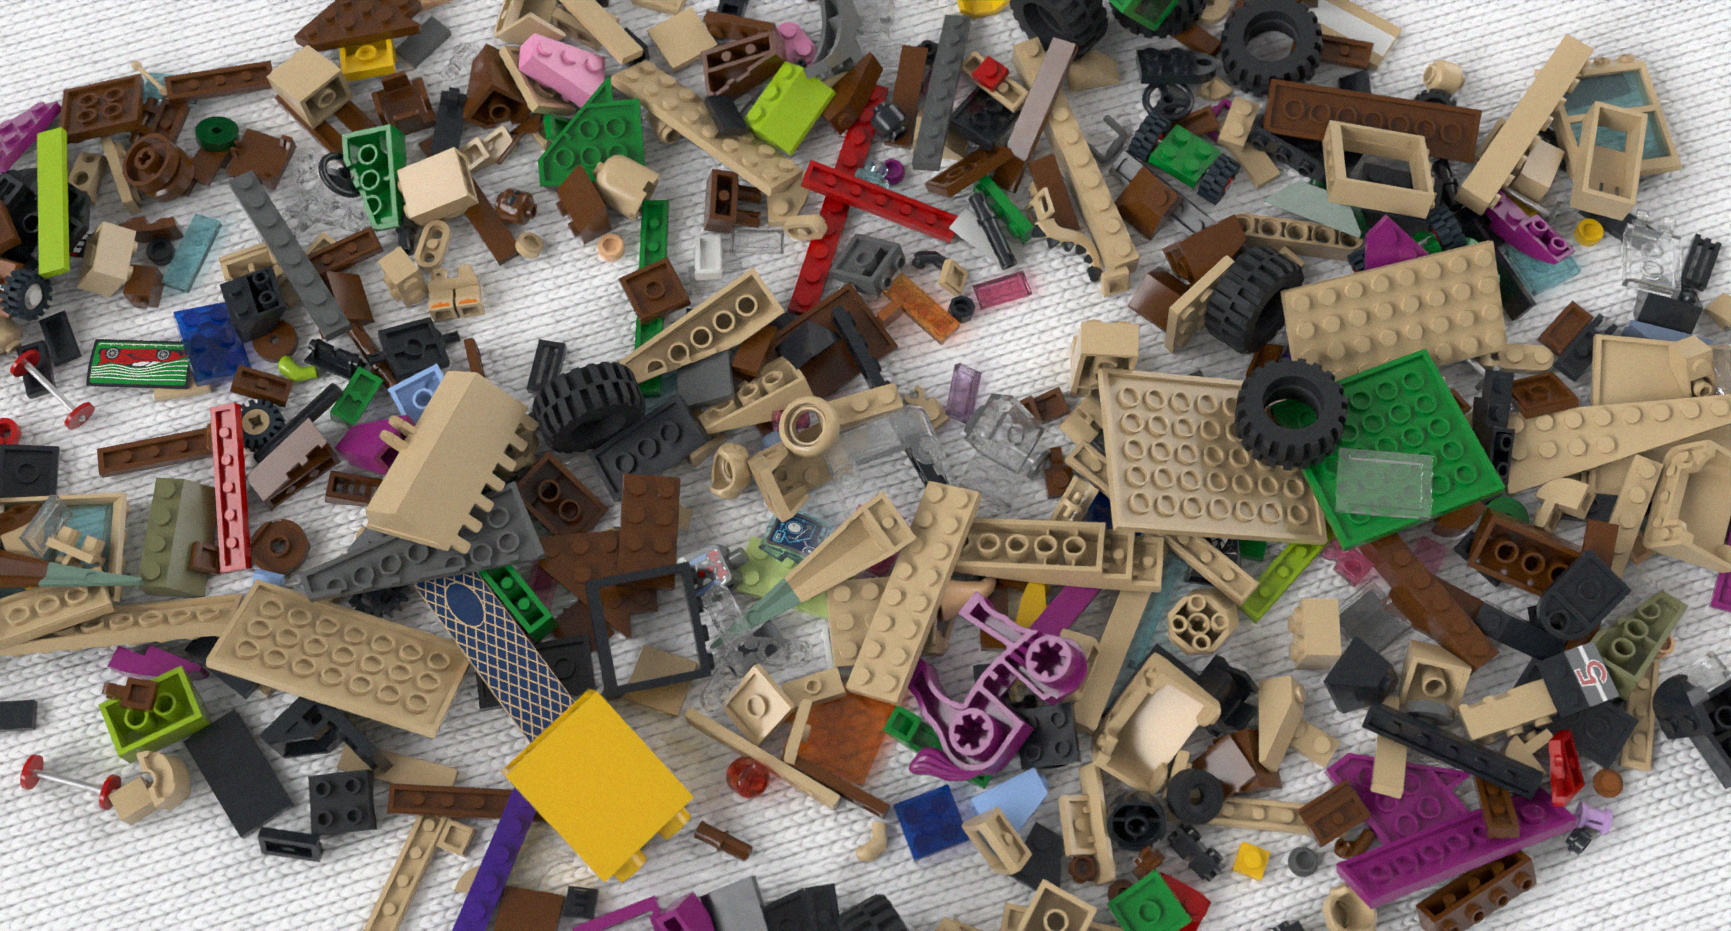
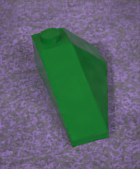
[342,124,407,232]

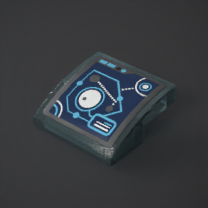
[758,511,833,564]

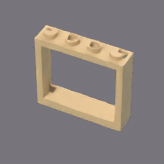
[1322,120,1437,219]

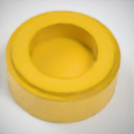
[1574,219,1604,247]

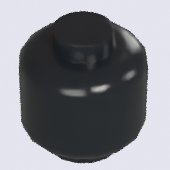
[870,102,910,142]

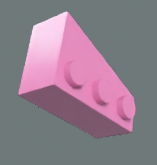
[518,33,605,108]

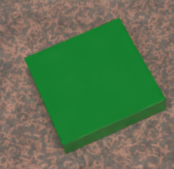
[1107,869,1192,931]

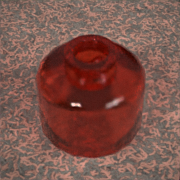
[726,756,770,799]

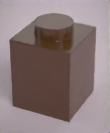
[123,264,166,309]

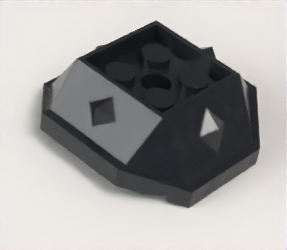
[0,168,91,272]

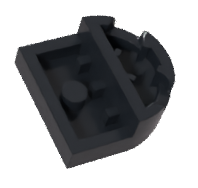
[1652,674,1715,740]

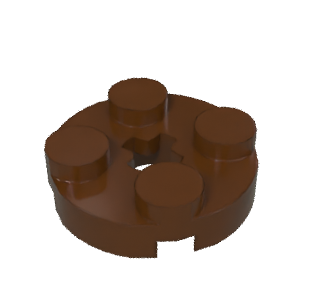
[250,519,311,577]

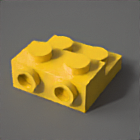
[339,39,397,82]

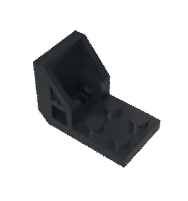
[258,696,394,773]

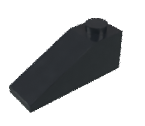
[1474,600,1567,661]

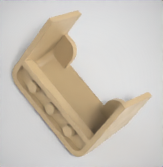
[494,0,566,45]

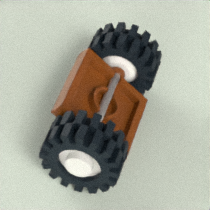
[0,257,53,321]

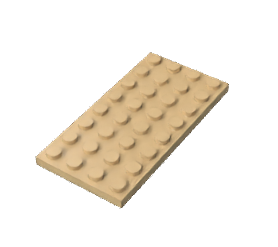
[1280,241,1508,382]
[206,579,471,739]

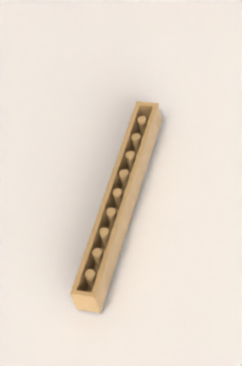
[1012,37,1140,274]

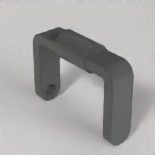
[1087,115,1127,164]

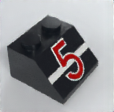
[1536,641,1619,718]

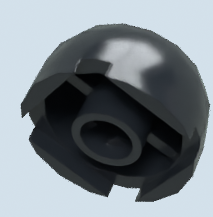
[1106,790,1167,852]

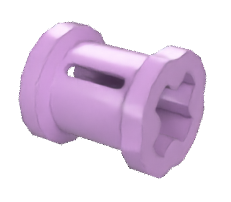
[1574,802,1613,835]

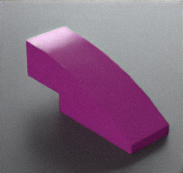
[107,645,210,681]

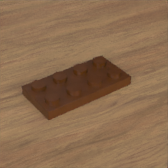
[616,473,681,591]

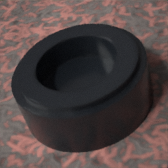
[146,238,176,266]

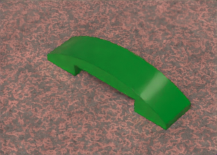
[883,705,992,789]

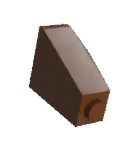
[463,43,532,130]
[1162,214,1247,289]

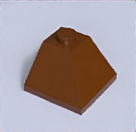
[1114,166,1184,241]

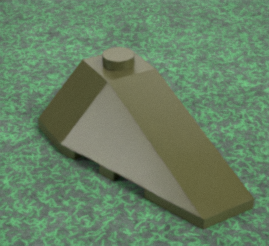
[1591,591,1688,701]

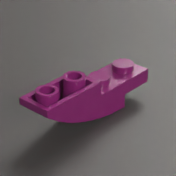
[1484,189,1576,265]

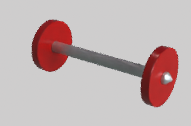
[10,349,95,430]
[20,754,122,810]

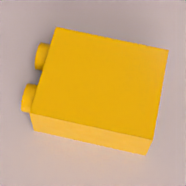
[500,689,694,883]

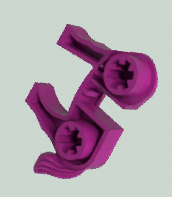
[908,591,1087,782]

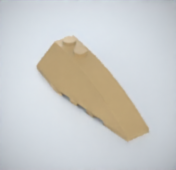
[618,267,785,384]

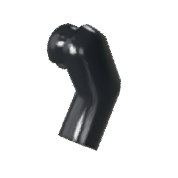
[911,251,947,271]

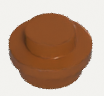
[1592,768,1624,798]

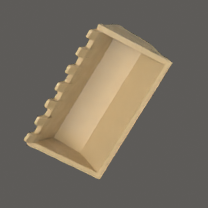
[365,371,538,554]

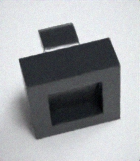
[563,886,599,920]

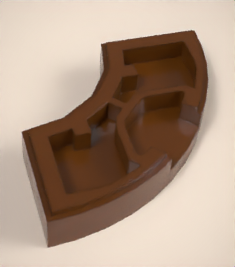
[0,503,44,535]

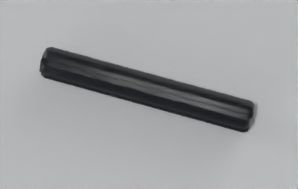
[253,383,343,464]

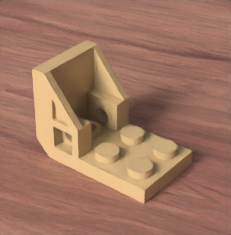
[747,422,853,522]

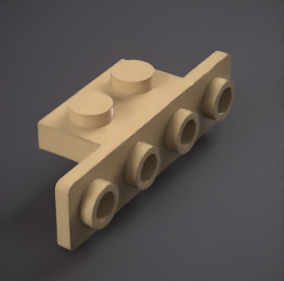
[1058,763,1116,886]

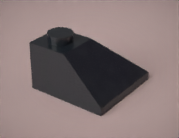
[1323,636,1399,714]

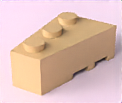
[1457,679,1557,747]

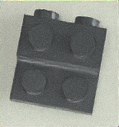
[829,233,906,297]

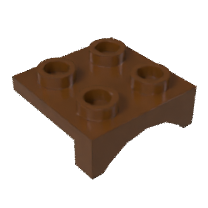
[225,128,297,191]

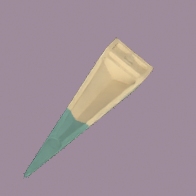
[710,491,916,649]

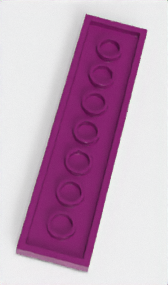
[1336,786,1577,909]

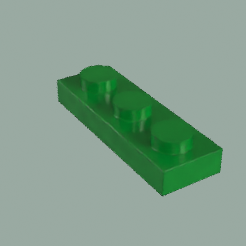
[973,174,1034,244]

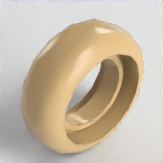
[779,395,840,458]

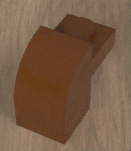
[1431,502,1487,538]

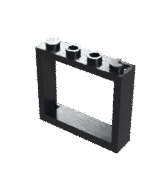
[584,562,715,698]

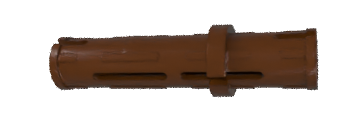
[346,321,402,391]

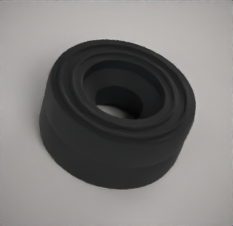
[1166,768,1224,825]

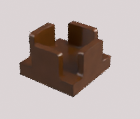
[371,70,436,135]

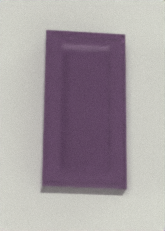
[945,363,982,424]

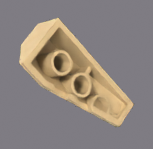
[698,356,813,434]

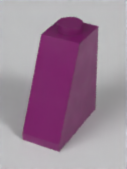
[334,415,416,475]

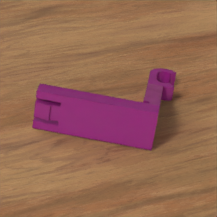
[572,895,662,931]

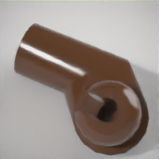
[1334,828,1376,860]

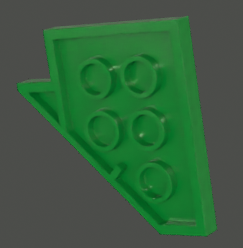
[538,78,646,187]

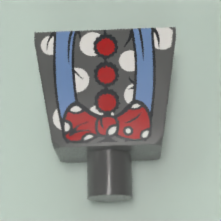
[676,544,749,610]

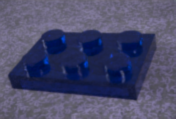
[173,302,252,387]

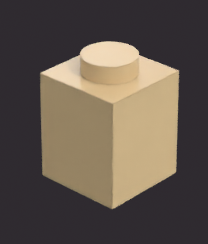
[108,776,159,825]

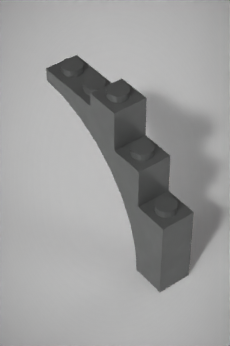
[803,0,864,80]

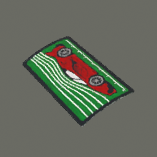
[86,339,197,389]

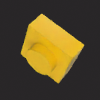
[1231,841,1270,882]

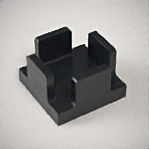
[1195,655,1259,737]

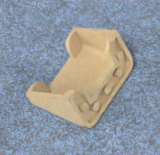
[1643,439,1731,573]
[1091,653,1221,796]

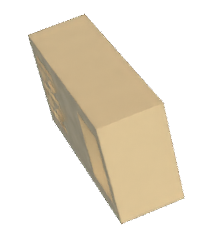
[1570,101,1648,221]

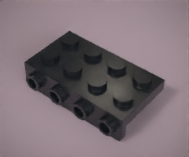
[1246,112,1364,189]

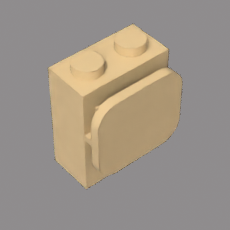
[397,147,479,226]

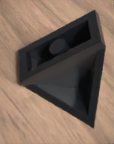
[774,320,841,370]

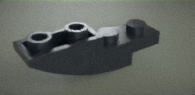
[1472,370,1515,485]

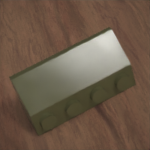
[137,477,217,598]

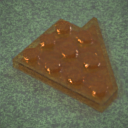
[783,682,896,787]

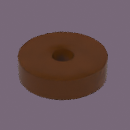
[252,319,299,363]

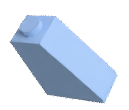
[970,767,1049,857]

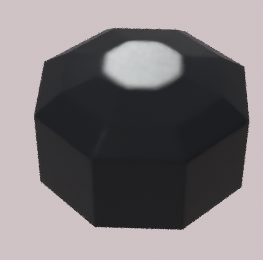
[948,295,976,324]

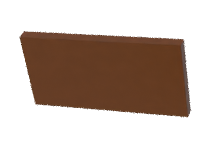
[732,282,898,437]

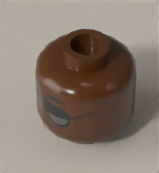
[495,188,537,226]

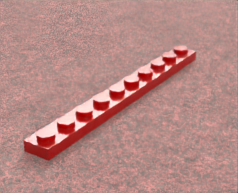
[788,85,888,316]

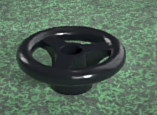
[1142,84,1194,122]
[318,152,361,198]

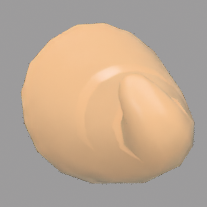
[937,577,997,622]

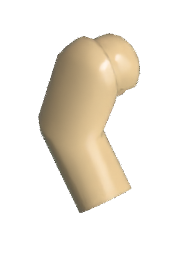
[856,822,887,862]

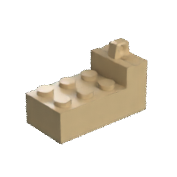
[1070,319,1139,398]

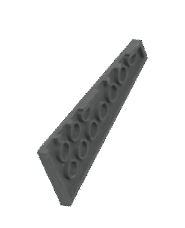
[299,481,547,602]

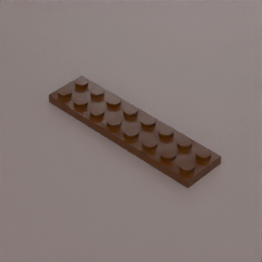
[1262,79,1482,164]

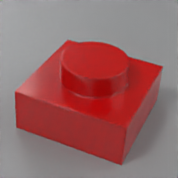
[972,56,1009,92]

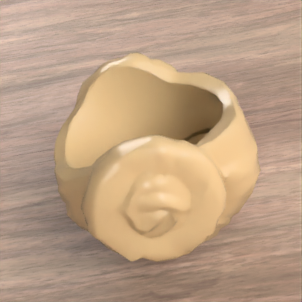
[709,443,752,500]
[1322,883,1378,931]

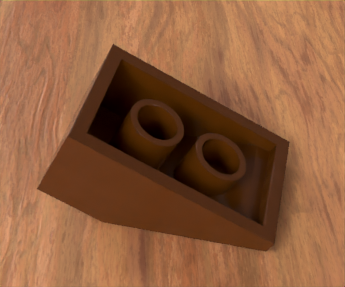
[515,451,609,535]

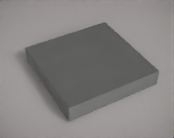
[676,349,735,411]

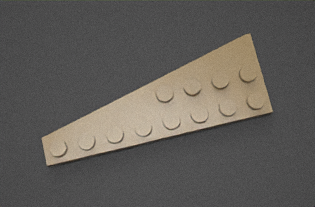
[1506,394,1731,496]

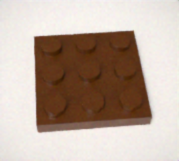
[59,73,145,144]

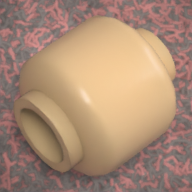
[1423,59,1465,96]
[0,315,23,355]

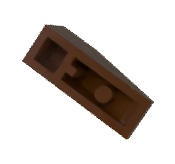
[820,52,883,136]

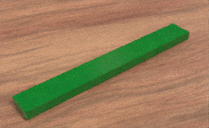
[635,200,670,398]

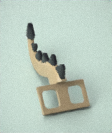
[1024,187,1103,283]

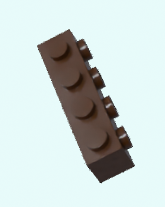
[1415,850,1537,931]

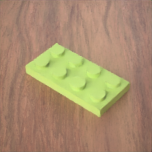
[734,536,858,619]

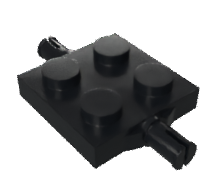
[367,317,460,381]

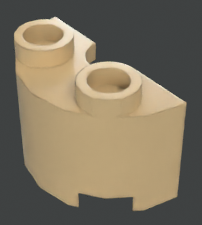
[136,751,191,810]

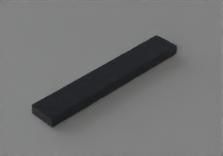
[1361,699,1544,800]

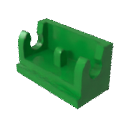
[330,366,384,429]

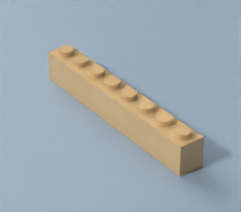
[1454,34,1594,216]

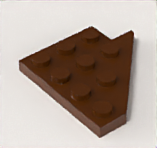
[294,0,423,52]
[538,530,658,639]

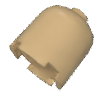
[592,155,661,221]

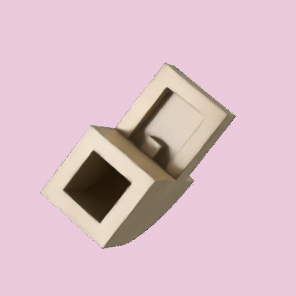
[1533,478,1596,534]
[1499,729,1553,794]

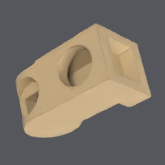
[68,152,108,206]

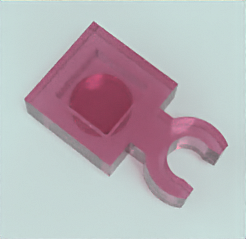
[1320,537,1374,588]

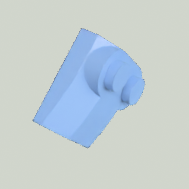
[387,364,444,424]

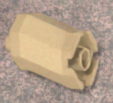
[1167,588,1239,656]

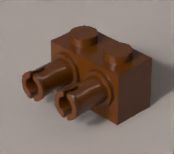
[703,169,762,234]

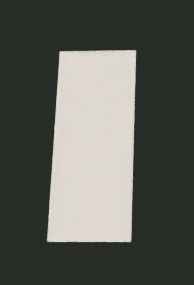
[949,208,1027,275]

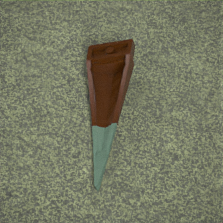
[0,550,145,588]

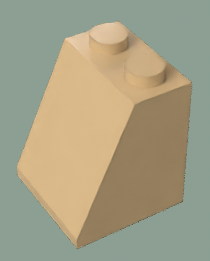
[267,45,353,129]

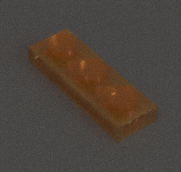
[883,272,960,345]

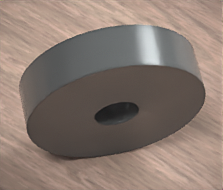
[1406,700,1455,726]

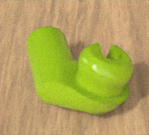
[278,356,319,382]

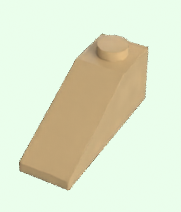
[1259,675,1306,773]

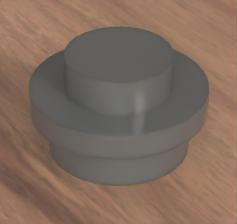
[1288,847,1318,877]

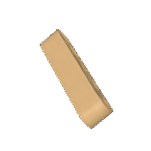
[1236,213,1363,261]

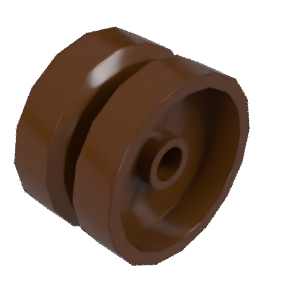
[122,133,195,203]

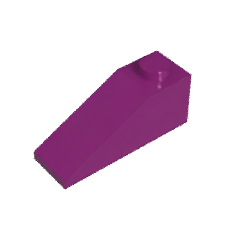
[655,891,715,931]

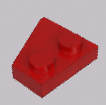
[1548,729,1585,807]

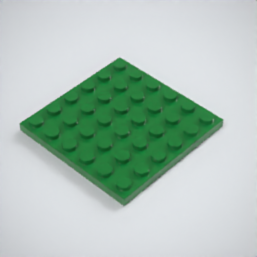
[1270,348,1505,552]

